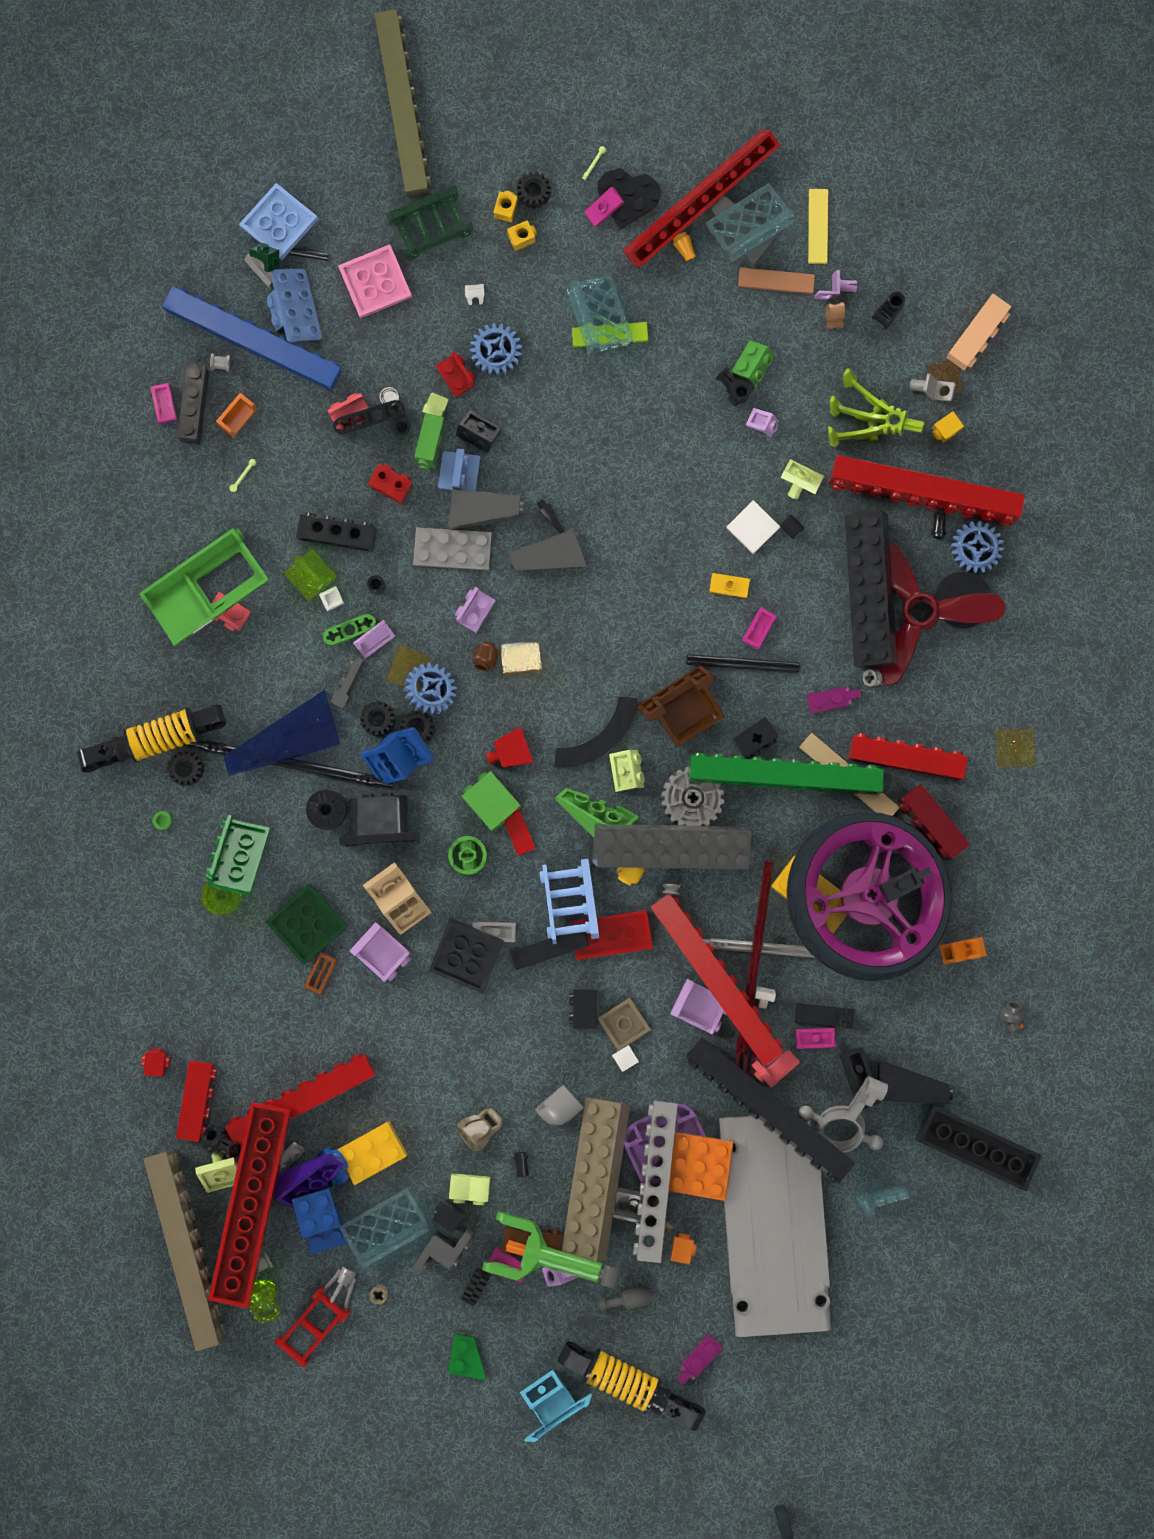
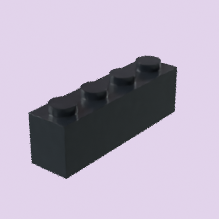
[178,364,209,444]

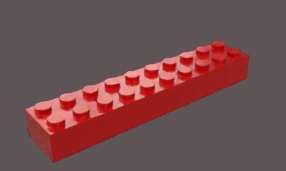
[828,455,1025,526]
[208,1102,293,1308]

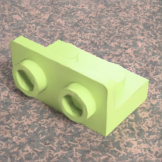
[609,750,645,792]

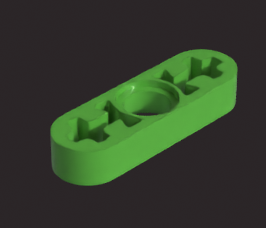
[323,614,376,646]

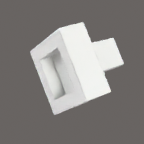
[465,284,484,305]
[755,986,776,1009]

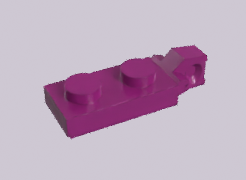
[806,687,861,714]
[677,1334,723,1385]

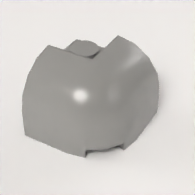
[534,1084,584,1126]

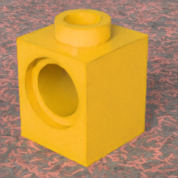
[493,191,518,223]
[507,220,537,251]
[932,411,964,443]

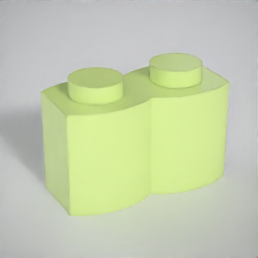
[449,1173,491,1205]

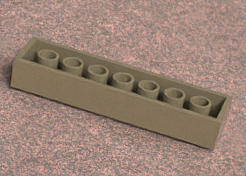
[562,1097,631,1262]

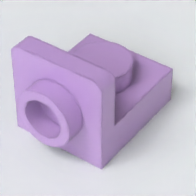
[746,408,779,437]

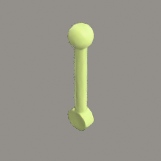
[582,146,606,181]
[230,459,256,492]

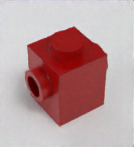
[141,1048,171,1077]

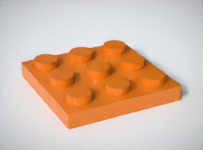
[668,1132,734,1201]

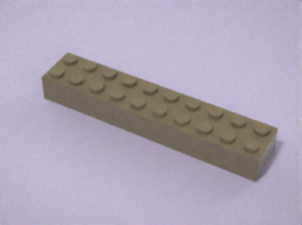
[144,1149,227,1351]

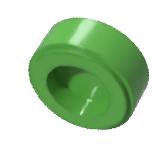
[153,811,173,830]

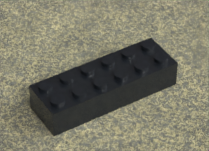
[915,1104,1042,1191]

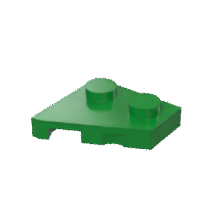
[448,1333,486,1380]

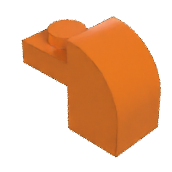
[939,937,987,964]

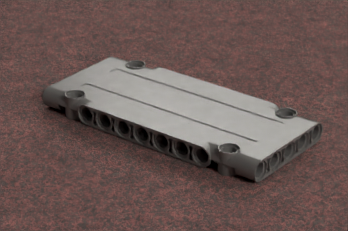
[719,1112,831,1337]

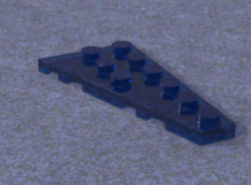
[223,690,341,776]

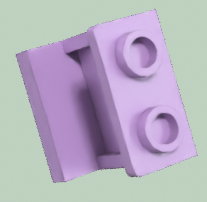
[350,922,411,982]
[670,979,726,1035]

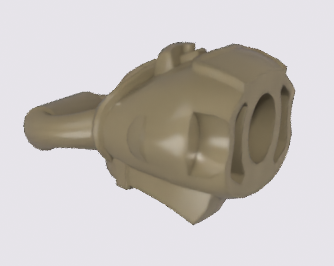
[457,1108,503,1151]

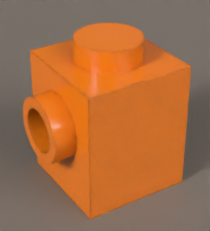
[670,1233,697,1264]

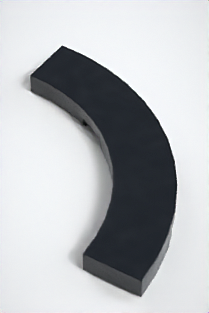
[554,696,638,768]

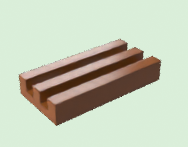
[304,952,338,995]

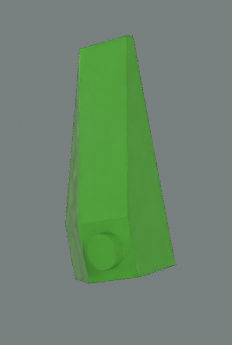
[555,788,639,837]

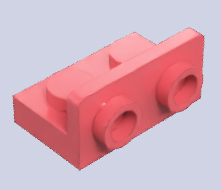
[328,393,373,431]
[212,592,252,632]

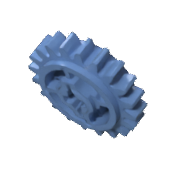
[470,323,522,376]
[950,521,1004,574]
[403,662,457,716]

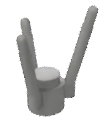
[322,1266,357,1312]

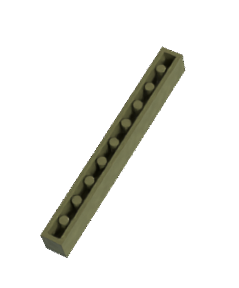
[374,9,431,197]

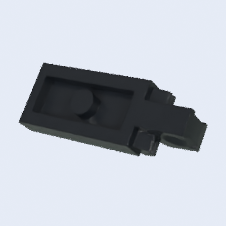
[878,867,932,903]

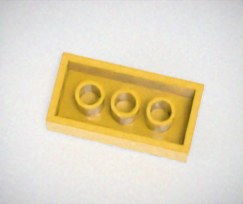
[771,856,848,933]

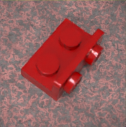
[436,351,476,398]

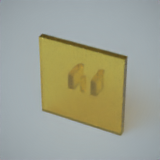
[501,641,542,675]
[386,644,432,693]
[995,728,1036,767]

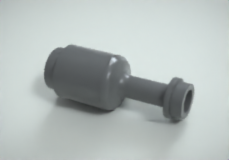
[599,1286,651,1312]

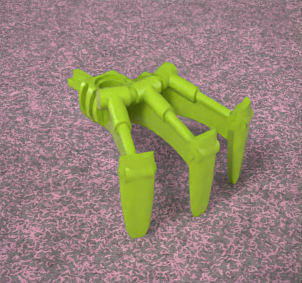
[828,368,924,447]

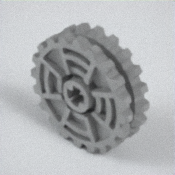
[661,767,724,826]

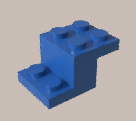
[360,727,435,784]
[292,1188,349,1254]

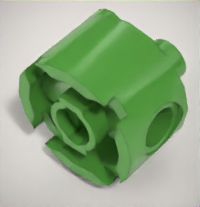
[448,836,488,875]

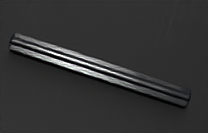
[686,654,800,673]

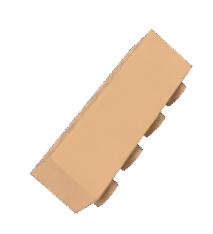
[946,294,1011,371]

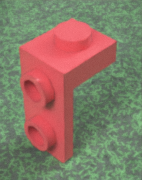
[751,1050,800,1088]

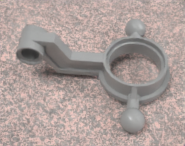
[798,1076,888,1153]

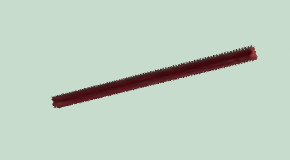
[736,861,775,1054]

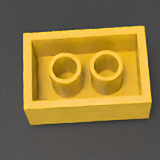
[337,1121,408,1185]

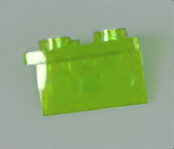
[284,549,337,601]

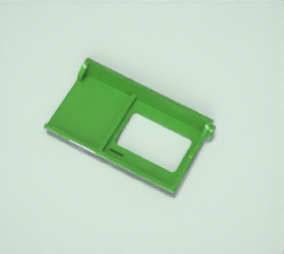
[139,528,270,647]

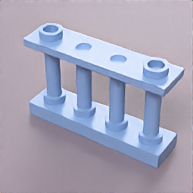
[540,859,599,944]

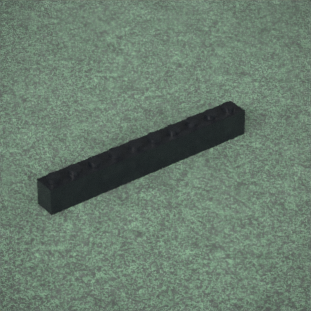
[686,1037,855,1184]

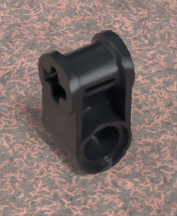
[872,292,905,330]

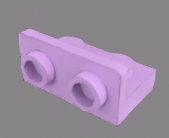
[455,587,496,633]

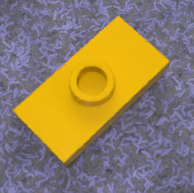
[709,573,750,598]

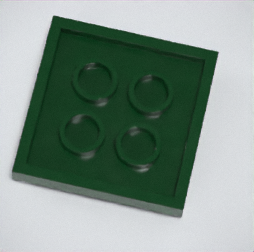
[266,884,348,965]

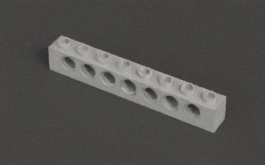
[633,1100,678,1263]

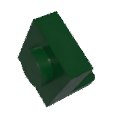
[250,243,280,272]

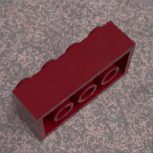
[898,784,970,861]

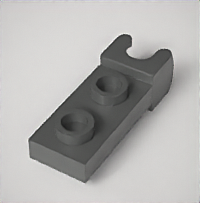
[330,657,365,711]

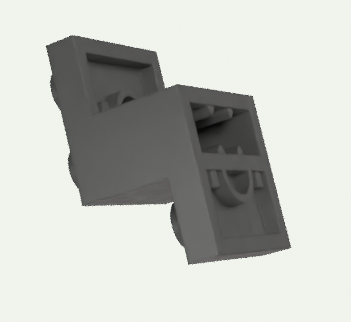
[412,1228,474,1272]

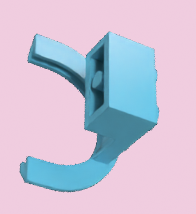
[520,1369,592,1442]

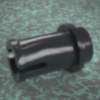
[931,514,946,539]
[513,1152,529,1177]

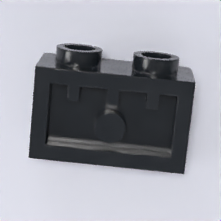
[456,409,502,453]

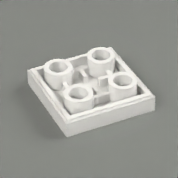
[726,500,780,554]

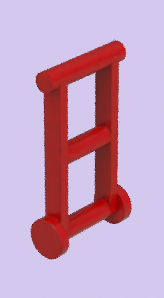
[274,1286,351,1368]

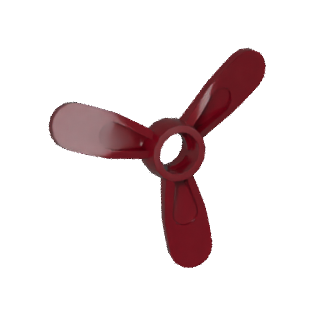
[875,542,1006,686]

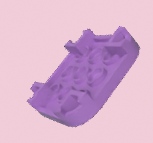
[624,1103,706,1193]

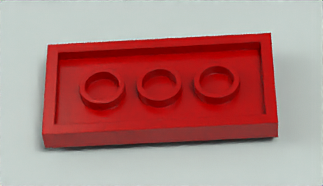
[570,910,653,960]

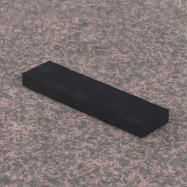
[511,932,589,970]

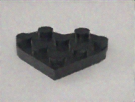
[598,168,661,230]

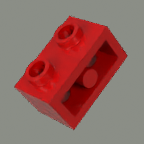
[368,464,413,505]

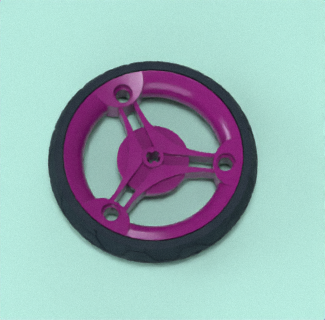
[787,812,952,981]

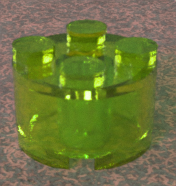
[202,881,244,916]

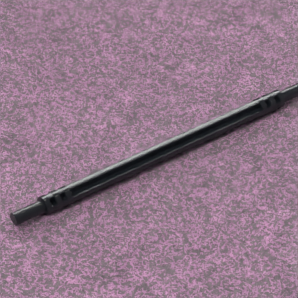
[186,740,394,788]

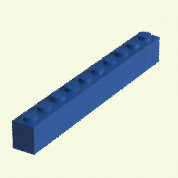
[162,287,342,392]

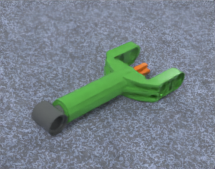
[482,1211,622,1289]

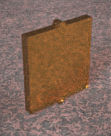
[927,361,963,395]

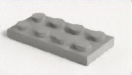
[413,527,492,571]

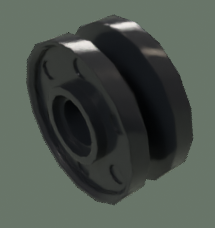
[305,789,348,830]

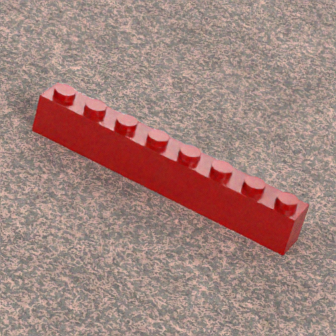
[225,1053,376,1145]

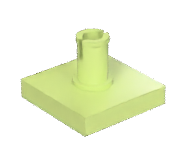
[781,459,824,499]
[195,1153,238,1193]

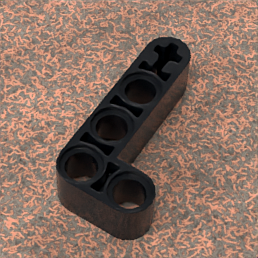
[332,400,411,435]

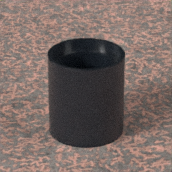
[780,514,805,540]
[367,575,386,595]

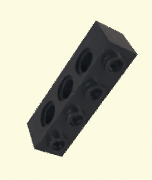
[296,512,377,552]

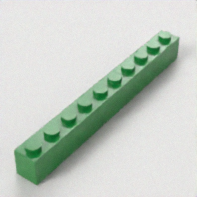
[688,753,883,795]

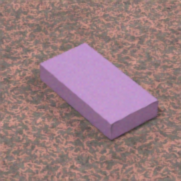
[353,620,395,659]

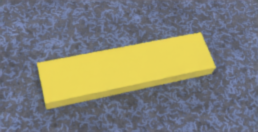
[808,189,828,264]

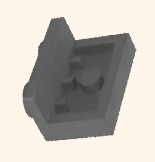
[613,1187,656,1225]

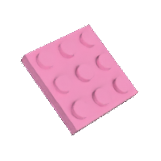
[338,244,412,318]

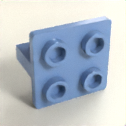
[438,449,480,491]

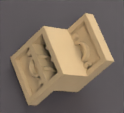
[363,862,432,935]

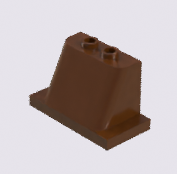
[637,665,725,748]

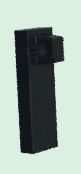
[794,1003,854,1028]

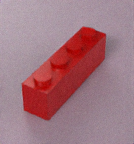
[176,1060,217,1142]

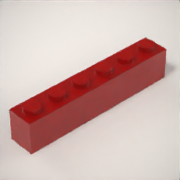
[848,733,968,780]

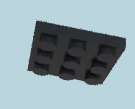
[429,918,504,993]

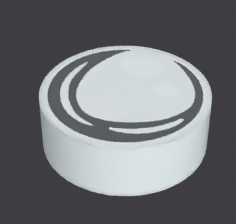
[380,387,399,407]

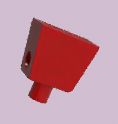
[486,727,533,769]

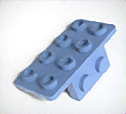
[267,269,322,343]

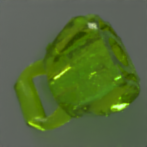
[248,1279,280,1324]

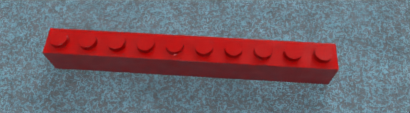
[622,130,781,267]
[651,894,784,1067]

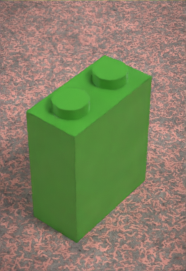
[414,413,446,471]
[462,771,522,832]

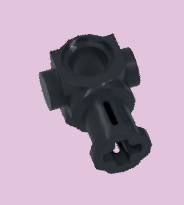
[716,367,755,406]
[201,1125,241,1158]

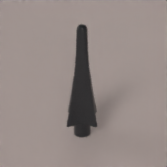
[537,499,565,534]

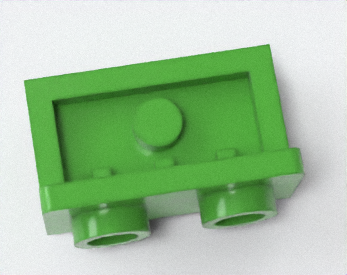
[731,340,774,387]

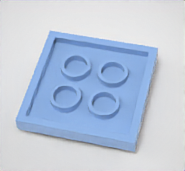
[239,183,318,261]

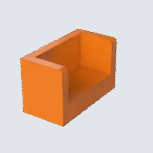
[216,393,258,438]

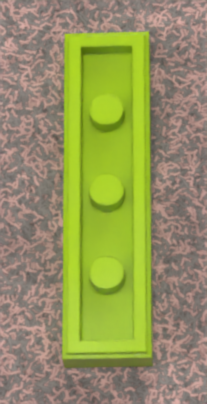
[572,322,648,348]

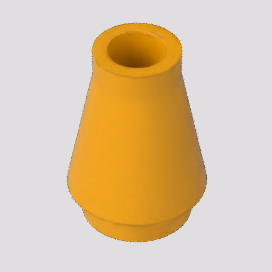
[673,232,696,262]

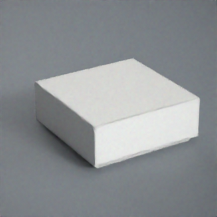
[319,586,345,612]
[612,1045,639,1072]

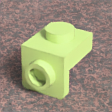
[423,393,448,417]

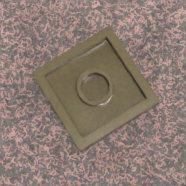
[597,997,651,1051]

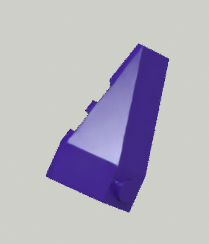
[275,1154,344,1208]

